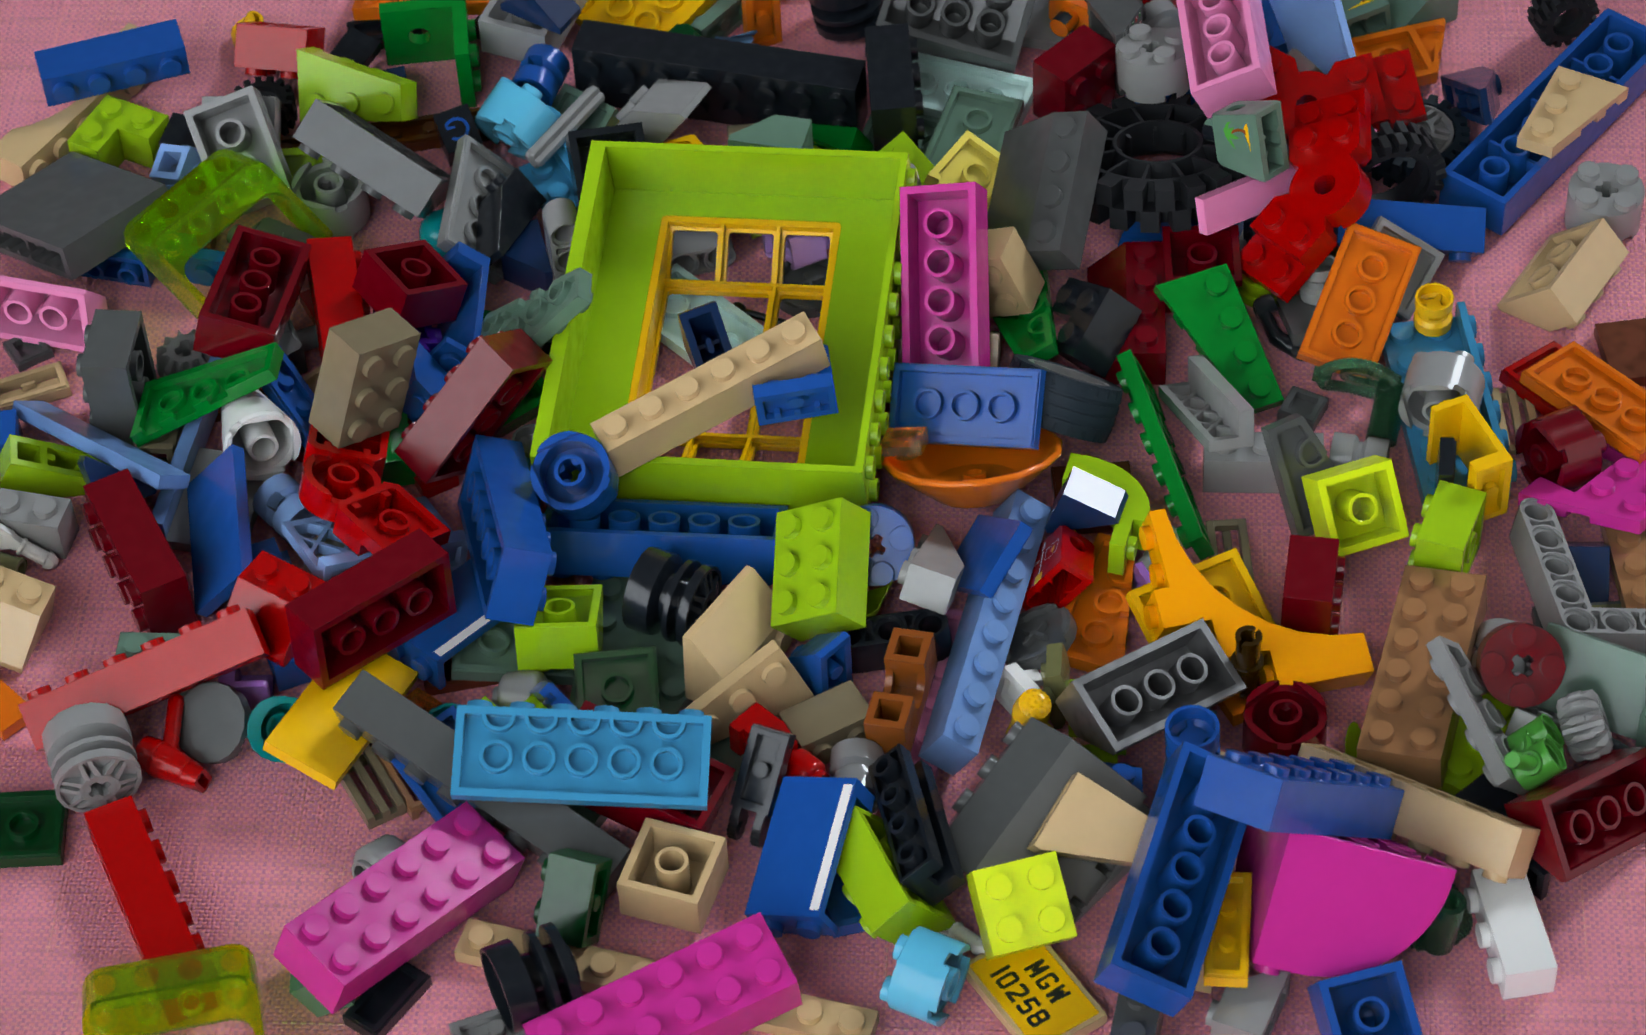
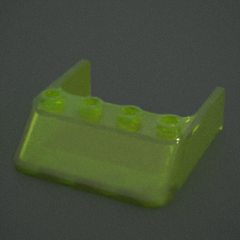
[123,149,333,319]
[82,944,267,1035]

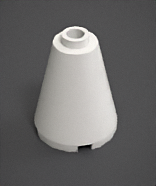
[221,389,302,481]

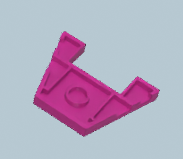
[1518,443,1646,535]

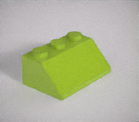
[836,805,955,944]

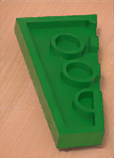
[1153,263,1284,414]
[993,270,1059,360]

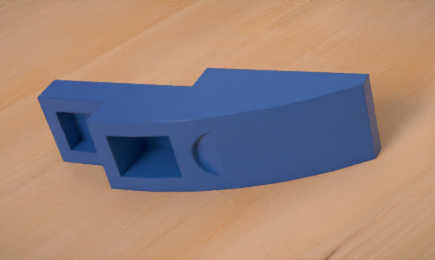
[81,232,226,287]

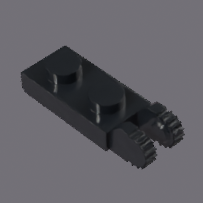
[726,723,796,848]

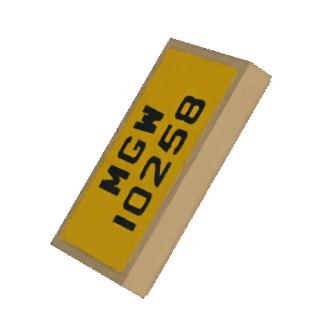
[966,945,1107,1035]

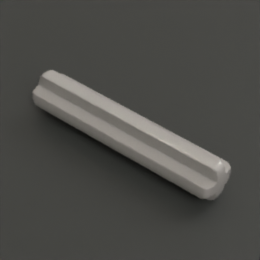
[525,86,605,168]

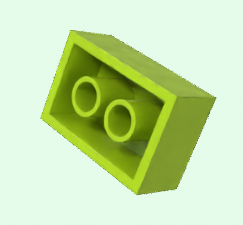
[771,497,871,642]

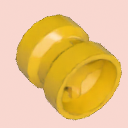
[1413,283,1454,337]

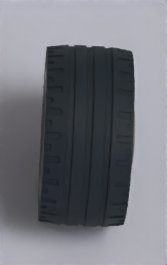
[1008,354,1123,443]

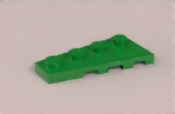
[130,342,284,447]

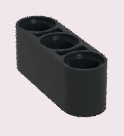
[846,609,953,673]

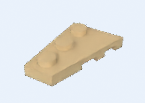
[1516,66,1629,158]
[678,639,814,745]

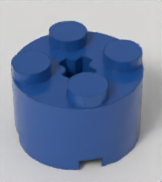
[530,431,619,520]
[860,503,916,586]

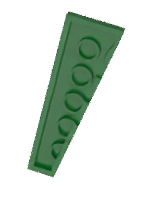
[1116,349,1215,561]

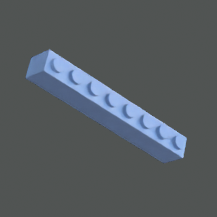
[918,489,1051,776]

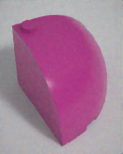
[1235,825,1457,977]

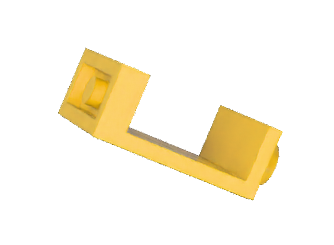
[1426,394,1513,521]

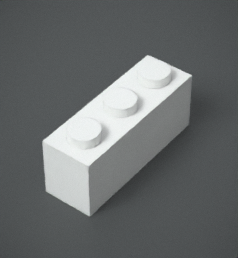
[1464,868,1558,1000]

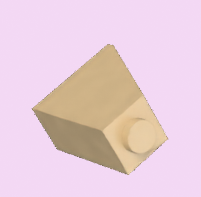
[1027,772,1148,867]

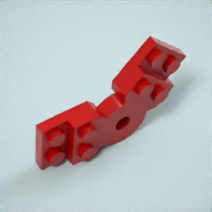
[1262,45,1428,145]
[1240,88,1372,303]
[298,424,451,556]

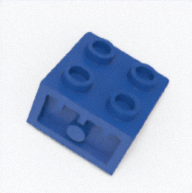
[752,345,839,426]

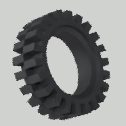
[1362,121,1447,203]

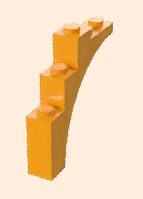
[1139,508,1374,693]

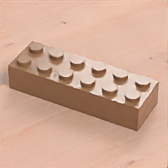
[1357,565,1487,791]

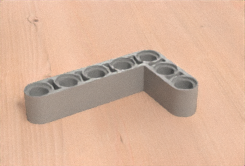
[542,198,736,280]
[1509,498,1646,654]

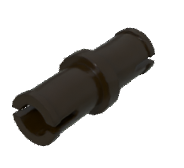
[1231,625,1264,699]

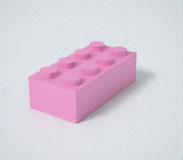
[1176,0,1277,118]

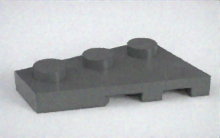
[1261,413,1335,536]

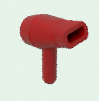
[135,694,212,793]

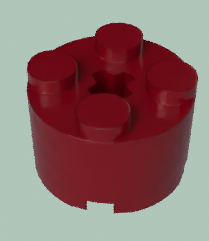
[1515,405,1607,490]
[1476,622,1566,708]
[1242,680,1328,757]

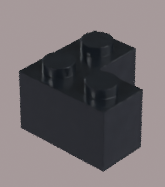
[1052,277,1142,378]

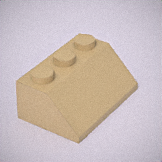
[1497,218,1629,332]
[682,565,792,701]
[0,566,56,674]

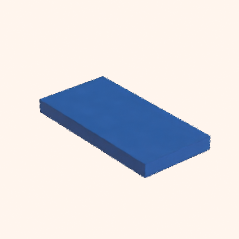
[887,362,1046,450]
[187,444,253,617]

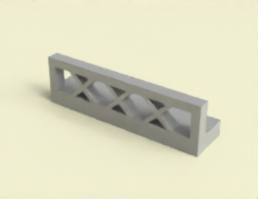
[1158,354,1254,452]

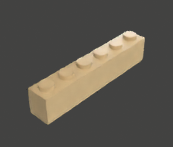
[590,311,830,477]
[1298,743,1541,884]

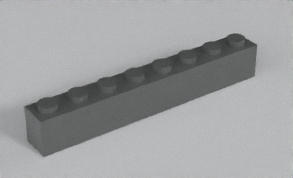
[333,669,631,900]

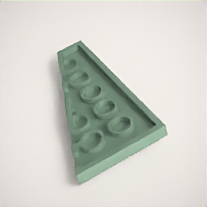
[481,267,593,349]

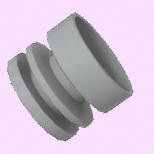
[42,702,142,812]

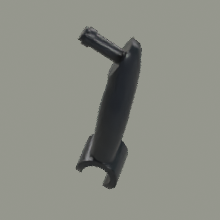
[1253,294,1303,361]

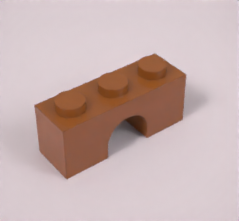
[863,627,938,754]

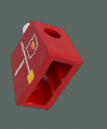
[1022,525,1095,611]

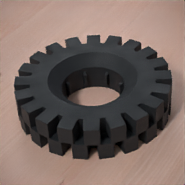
[1086,93,1246,233]

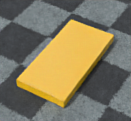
[262,654,419,790]

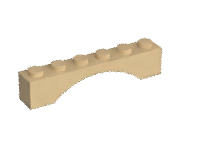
[0,23,145,186]

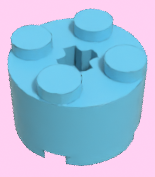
[474,77,562,160]
[879,926,971,1027]

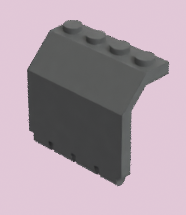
[948,717,1150,922]

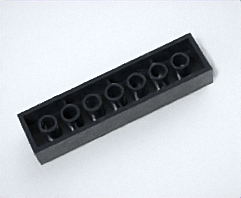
[572,19,868,132]

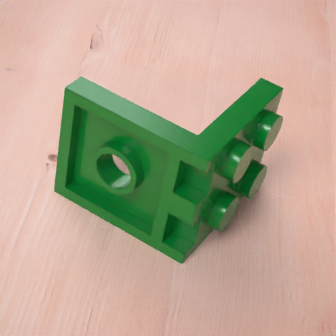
[379,0,482,108]

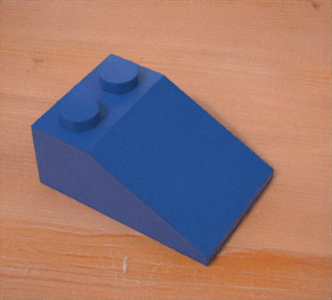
[1307,960,1423,1035]

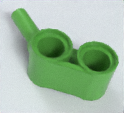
[1504,714,1567,791]

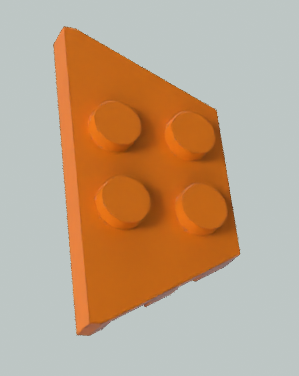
[1351,18,1446,87]

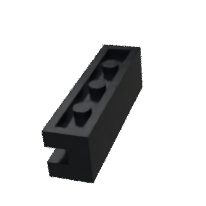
[868,743,966,907]

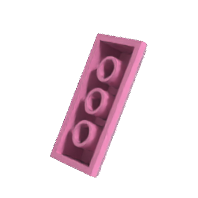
[0,275,108,352]

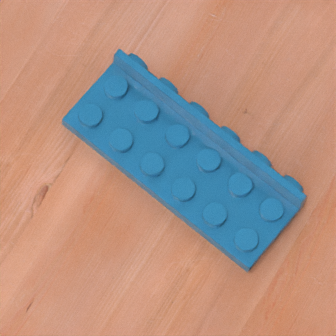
[1382,302,1517,507]
[450,700,712,811]

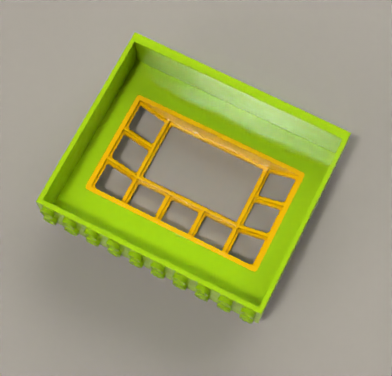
[529,140,917,510]

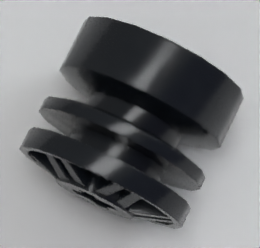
[809,0,883,42]
[622,547,722,646]
[480,922,583,1035]

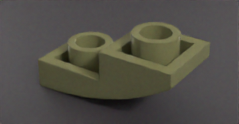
[1041,642,1070,729]

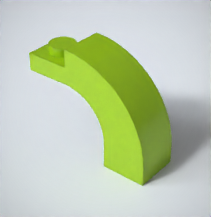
[1062,453,1150,575]

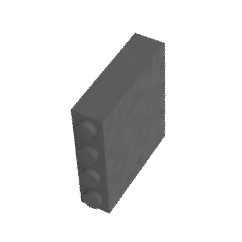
[0,151,174,281]

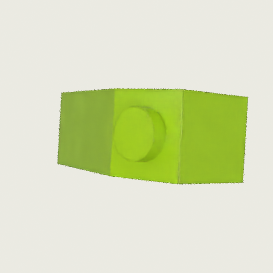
[0,434,112,497]

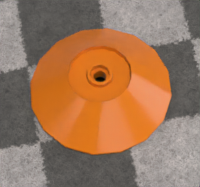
[882,428,1063,509]

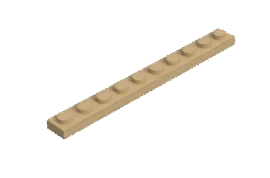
[454,918,879,1035]

